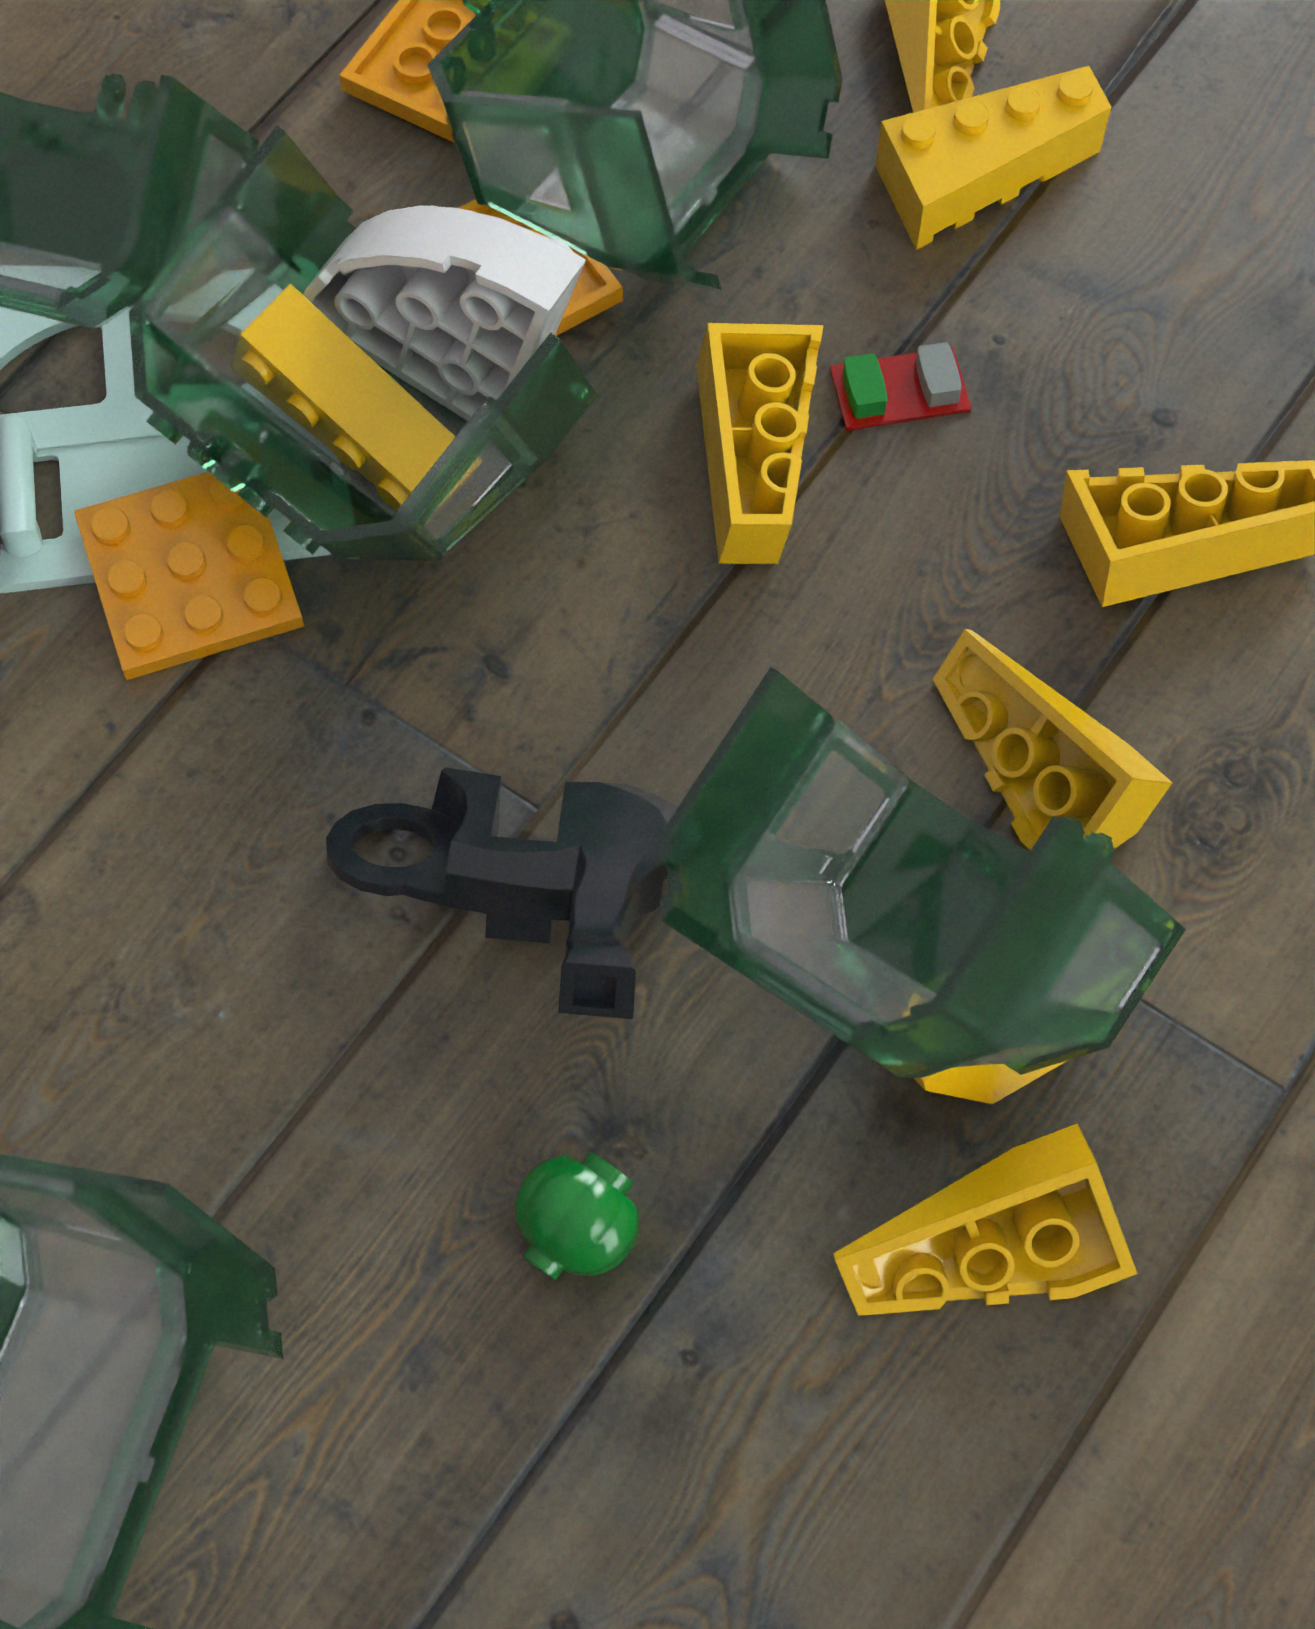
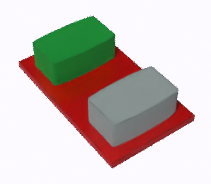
[830,342,971,431]

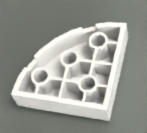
[303,205,586,440]

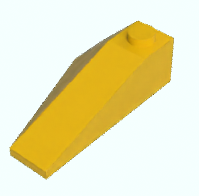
[885,0,1000,112]
[933,629,1173,881]
[833,1123,1138,1316]

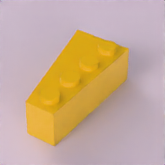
[875,66,1112,250]
[231,283,473,518]
[696,323,824,564]
[1059,460,1315,607]

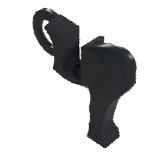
[326,767,700,1019]

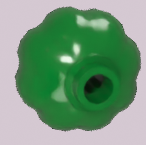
[515,1152,639,1281]

